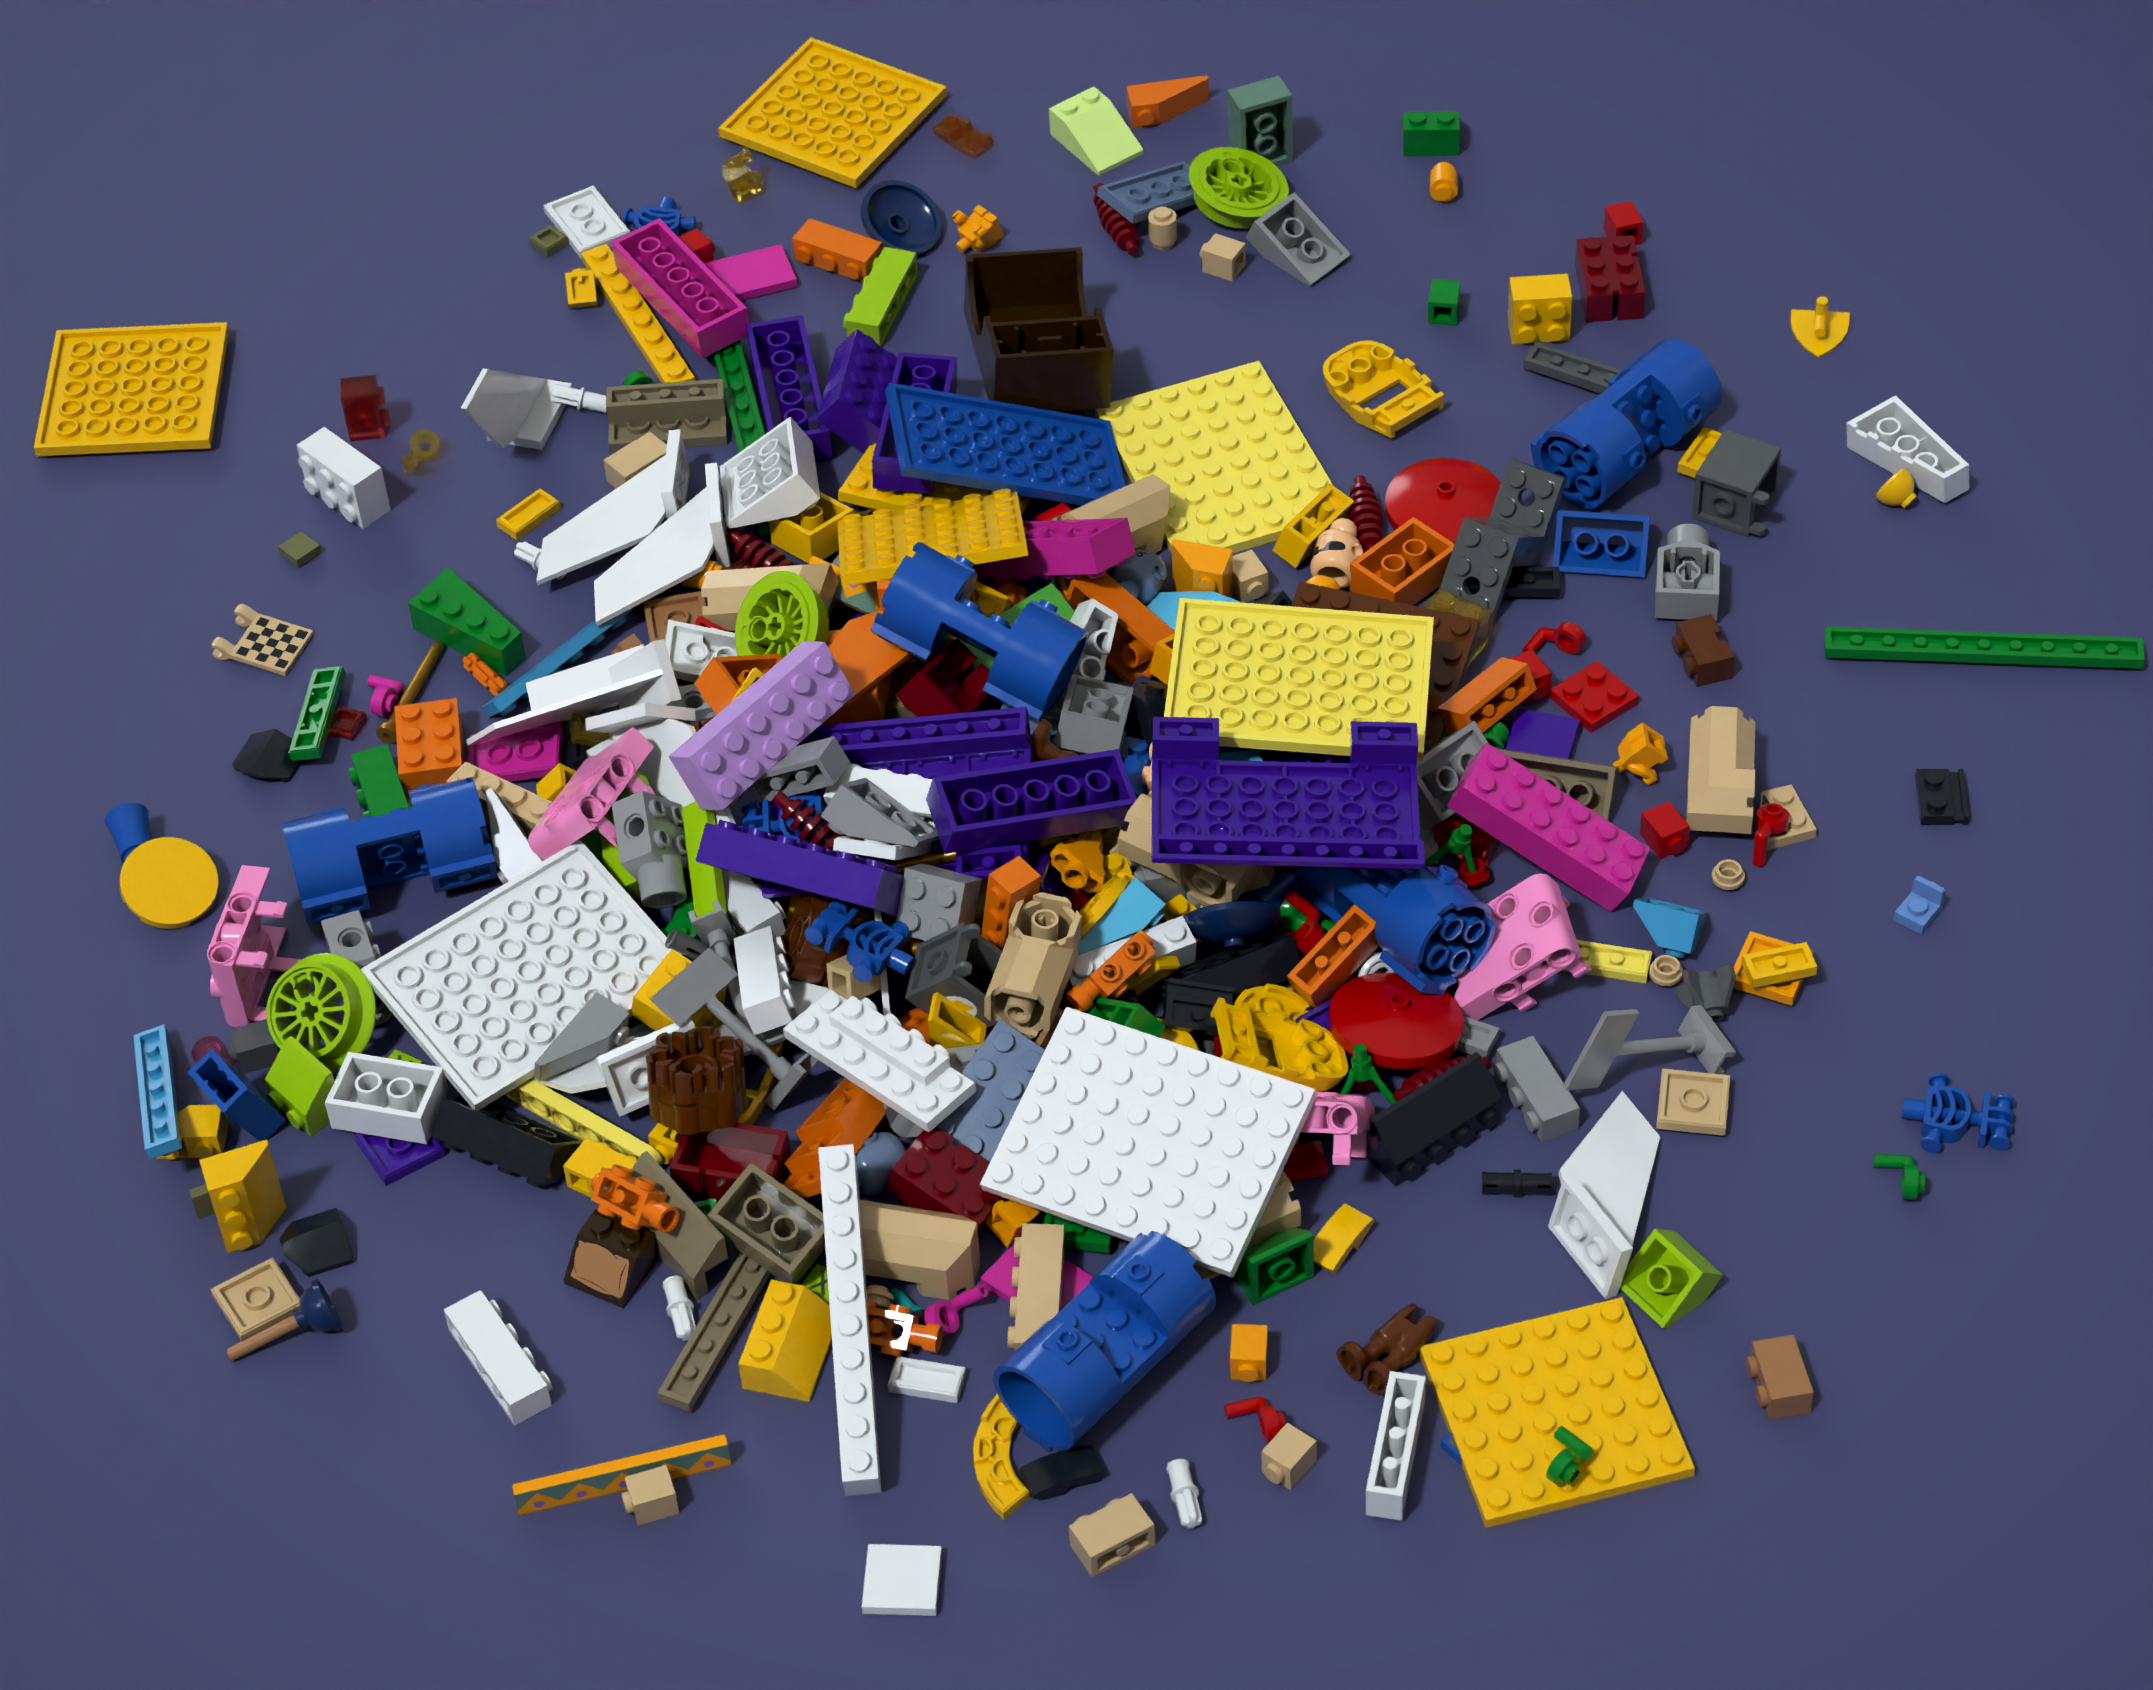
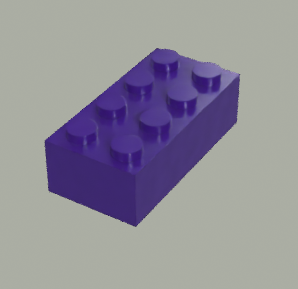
[817,329,897,453]

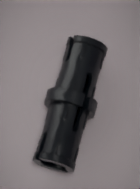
[1482,1169,1552,1197]

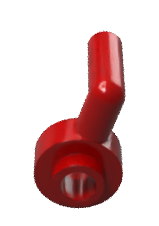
[1522,622,1586,654]
[1752,803,1789,867]
[1285,890,1324,954]
[1224,1396,1286,1444]

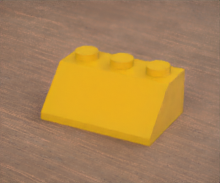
[199,1140,287,1253]
[738,1280,832,1402]

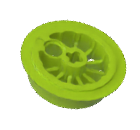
[1189,147,1289,228]
[735,571,829,659]
[266,953,376,1072]

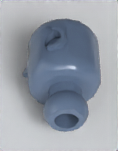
[1111,550,1167,605]
[855,1132,906,1196]

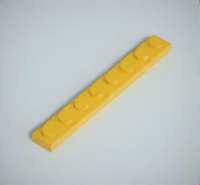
[581,244,695,383]

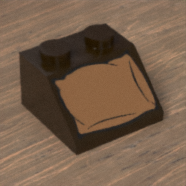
[564,1209,659,1309]

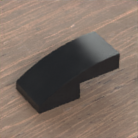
[1019,1445,1105,1499]

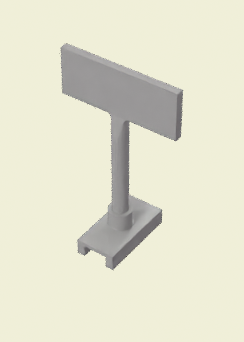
[688,900,798,1057]
[650,947,819,1110]
[1563,1005,1736,1091]

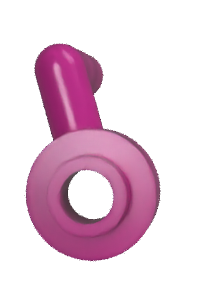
[368,674,404,718]
[924,1284,988,1337]

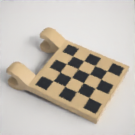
[211,604,314,676]

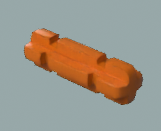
[462,653,507,696]

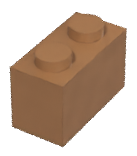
[1745,1334,1814,1420]

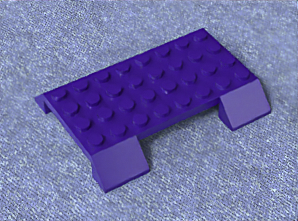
[762,707,1033,898]
[1151,717,1425,869]

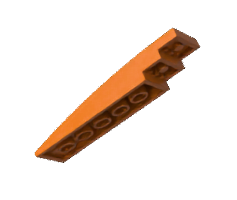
[782,1008,930,1199]

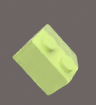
[1049,86,1144,176]

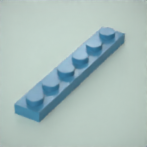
[481,608,634,717]
[133,1024,182,1160]

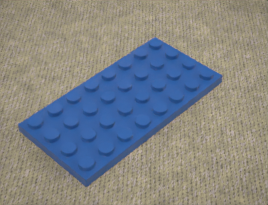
[885,382,1126,506]

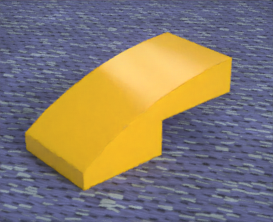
[1314,1203,1375,1275]

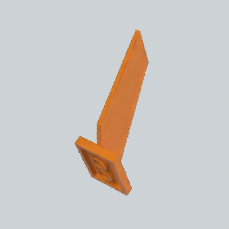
[828,580,975,706]

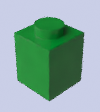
[1428,279,1461,326]

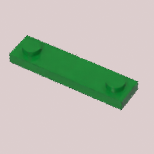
[288,666,346,761]

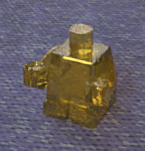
[721,147,763,203]

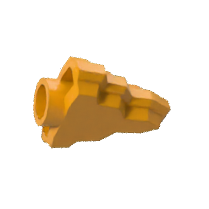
[1050,829,1107,893]

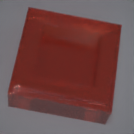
[328,705,367,741]

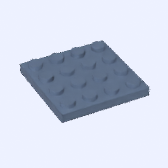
[937,1019,1045,1162]

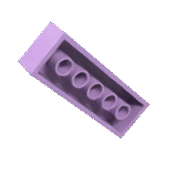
[668,641,856,811]

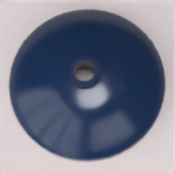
[860,180,942,256]
[1184,901,1282,950]

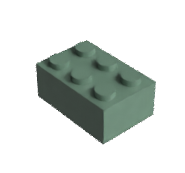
[1227,75,1293,166]

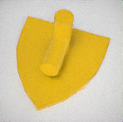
[1790,296,1850,358]

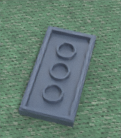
[1097,161,1196,224]

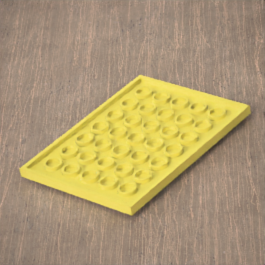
[1095,361,1349,554]
[1164,598,1434,762]

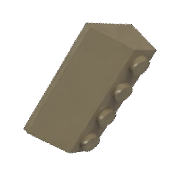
[1495,747,1619,821]

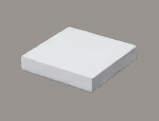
[862,1544,942,1616]

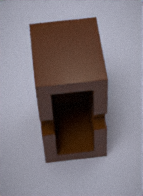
[1672,614,1734,687]

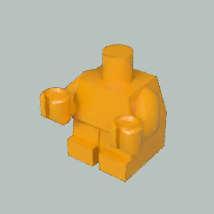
[952,205,1004,253]
[1613,722,1668,785]
[985,1200,1041,1248]

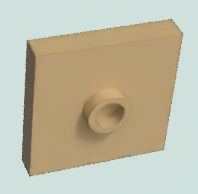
[1656,1068,1730,1136]
[210,1257,300,1341]

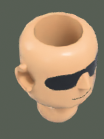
[1310,518,1364,590]

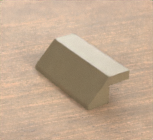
[606,379,727,453]
[631,1151,728,1300]

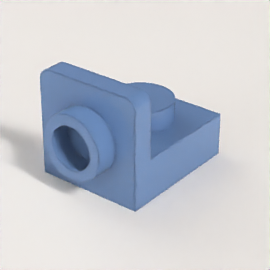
[1893,876,1945,935]

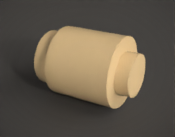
[1148,207,1177,250]

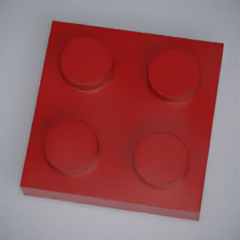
[1549,661,1639,733]

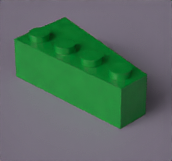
[408,567,526,677]

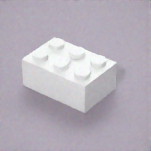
[297,427,391,529]
[325,1052,449,1144]

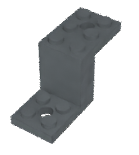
[1435,458,1567,625]

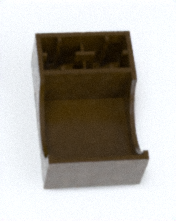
[964,247,1114,416]

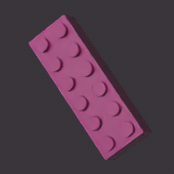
[611,218,750,359]
[972,518,1136,581]
[1447,742,1650,912]

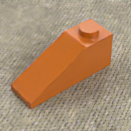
[1126,75,1209,128]

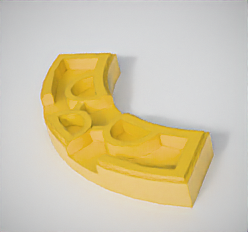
[973,1394,1030,1520]

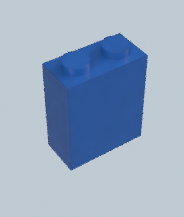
[188,1049,287,1141]

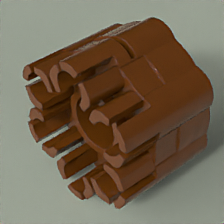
[783,893,875,988]
[646,1025,747,1135]

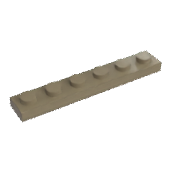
[657,1252,771,1412]

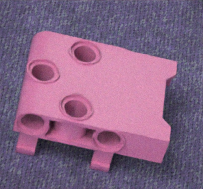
[528,727,655,860]
[207,865,302,1027]
[1454,873,1592,1021]
[1295,1092,1375,1165]

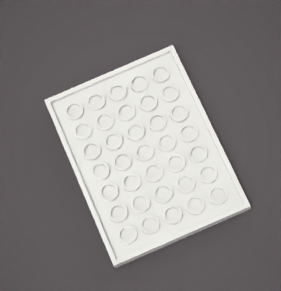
[361,839,682,1111]
[980,1007,1317,1278]

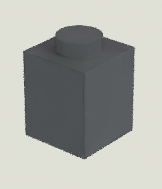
[227,1019,279,1074]

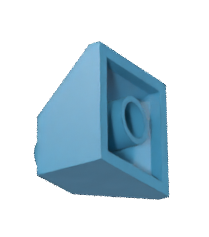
[1633,897,1708,958]

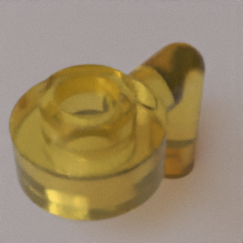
[402,429,440,474]

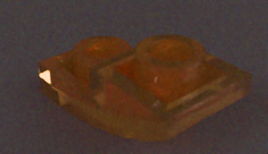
[933,115,994,157]

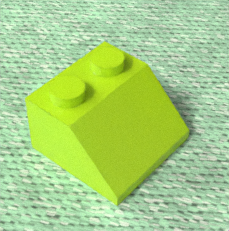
[265,1036,334,1137]
[1620,1229,1723,1329]

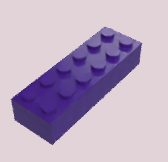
[746,315,832,460]
[872,352,957,493]
[926,749,1137,854]
[695,820,904,916]

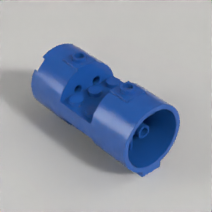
[1530,338,1722,509]
[870,542,1089,723]
[282,777,498,925]
[1293,865,1496,995]
[993,1231,1216,1452]

